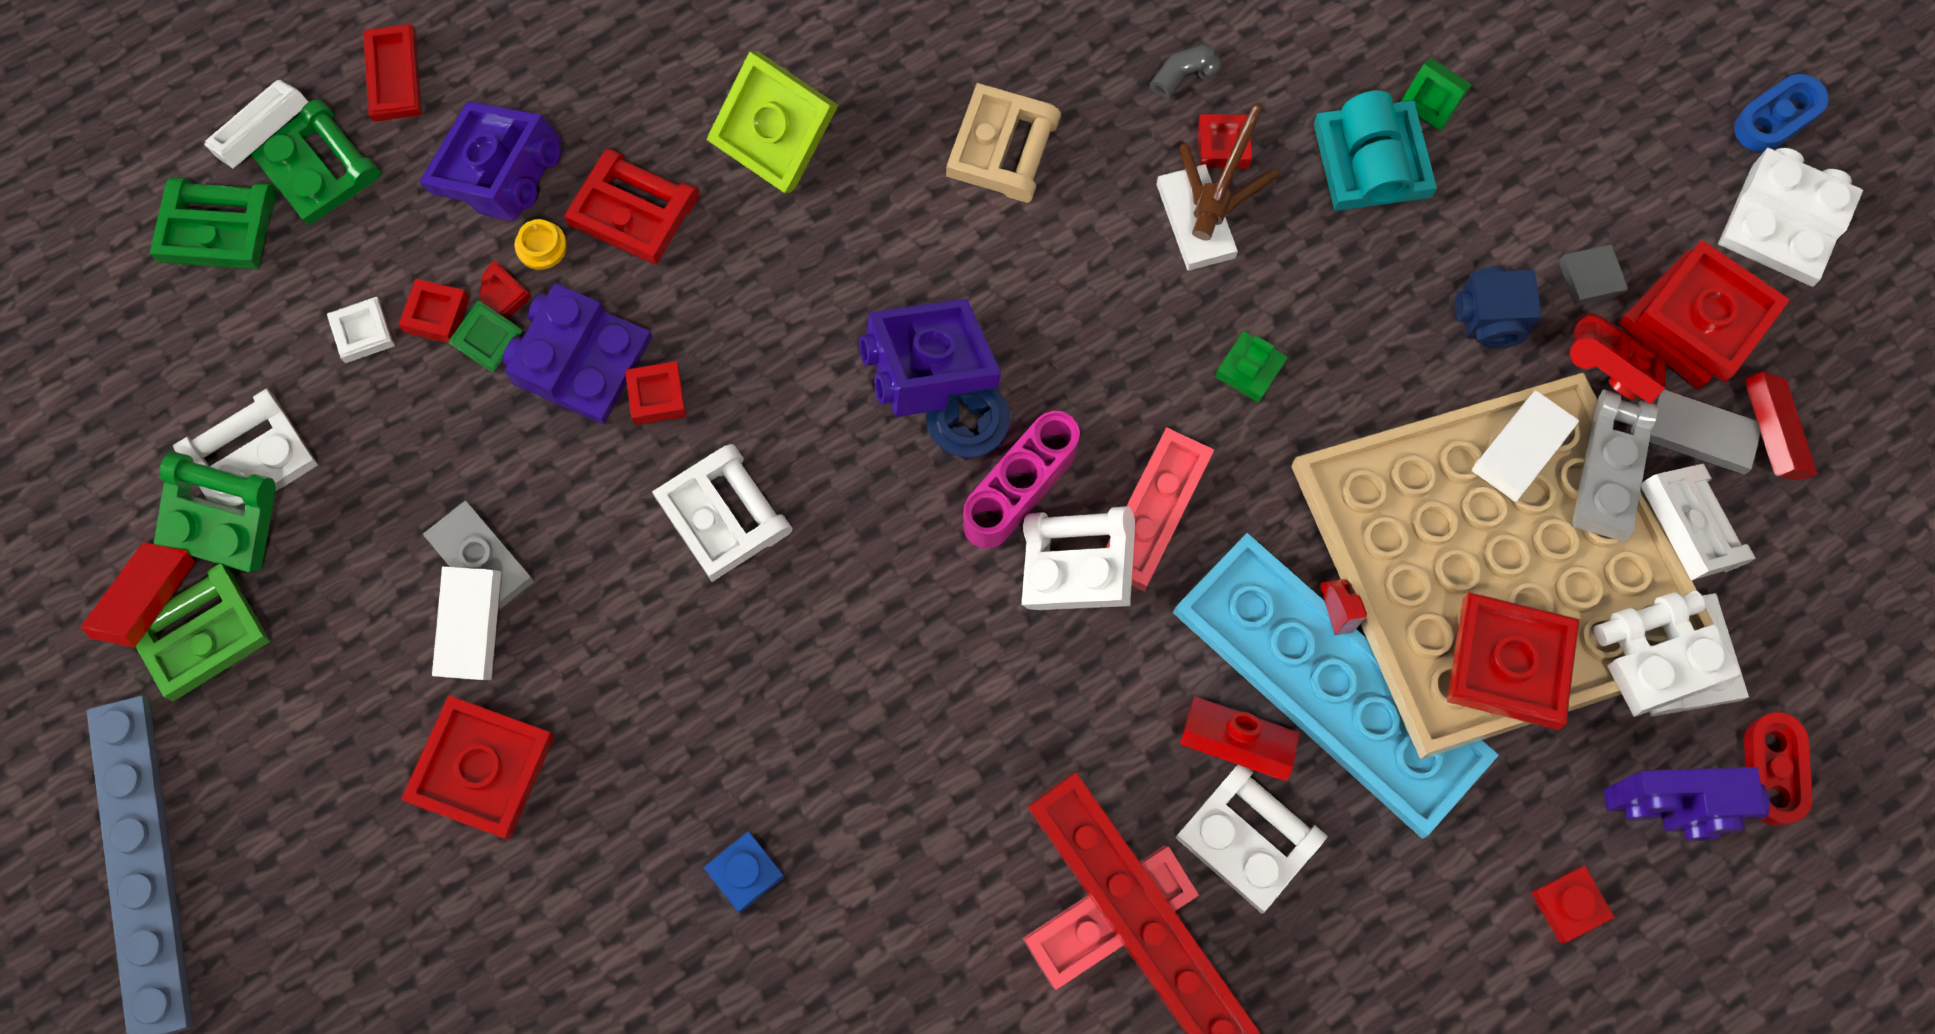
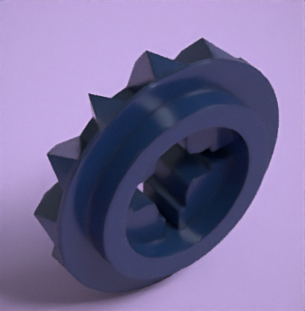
[926,388,1010,461]

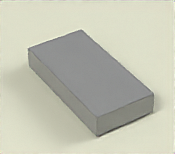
[1649,390,1761,475]

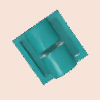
[1313,91,1437,211]

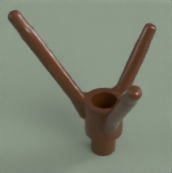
[1179,103,1279,241]

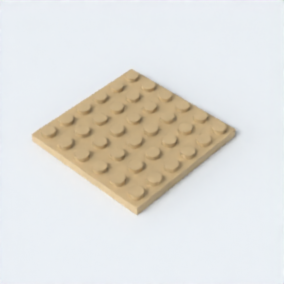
[1291,373,1714,760]

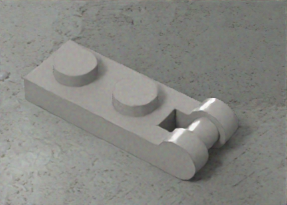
[1572,390,1658,542]

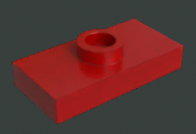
[1180,696,1299,781]

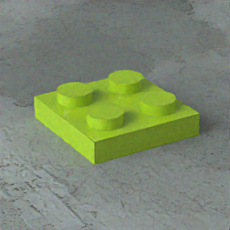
[706,51,839,193]

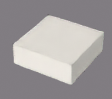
[327,297,395,363]

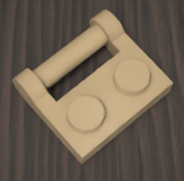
[946,83,1061,203]

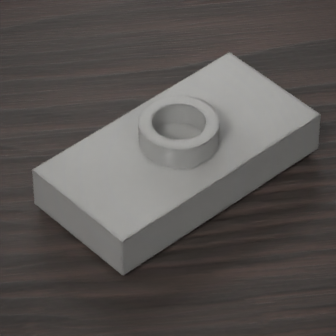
[423,500,534,610]

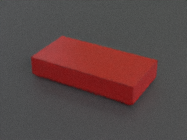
[363,24,422,122]
[1745,372,1818,481]
[80,542,195,648]

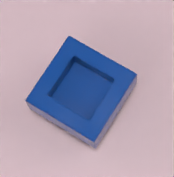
[703,831,784,913]

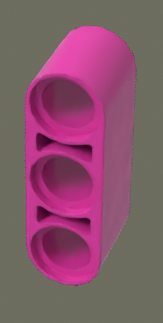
[963,411,1080,549]

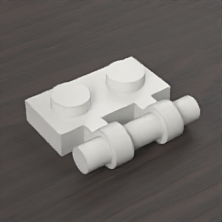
[1594,591,1742,717]

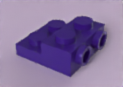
[419,101,562,222]
[503,283,653,425]
[859,299,1001,417]
[1604,767,1770,841]

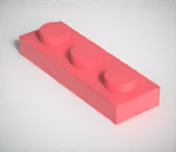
[1106,427,1214,592]
[1022,846,1199,990]

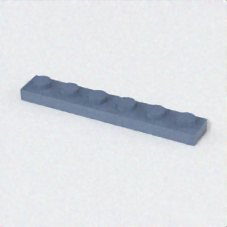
[87,696,194,1034]

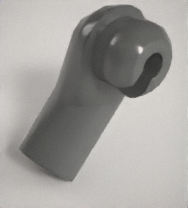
[1150,44,1222,99]

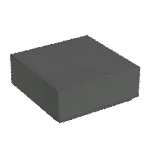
[1558,244,1628,306]

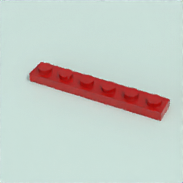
[1026,773,1260,1034]

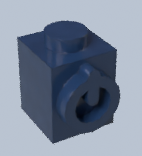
[1455,266,1542,348]

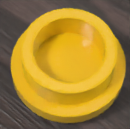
[515,219,567,270]

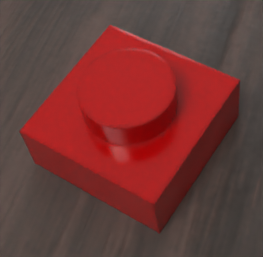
[1198,114,1252,169]
[398,279,470,343]
[625,361,687,425]
[1531,866,1615,944]

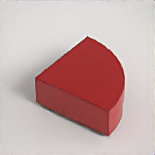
[479,260,531,319]
[1320,579,1368,636]

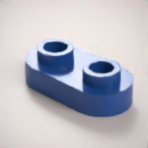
[1734,74,1828,153]

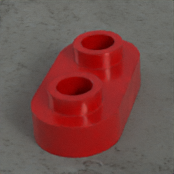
[1744,712,1812,826]

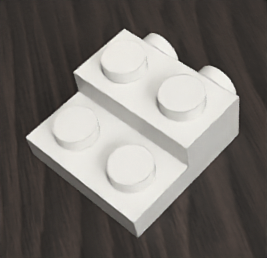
[1718,148,1863,287]

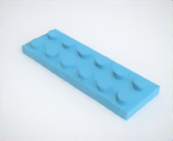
[1173,533,1499,839]

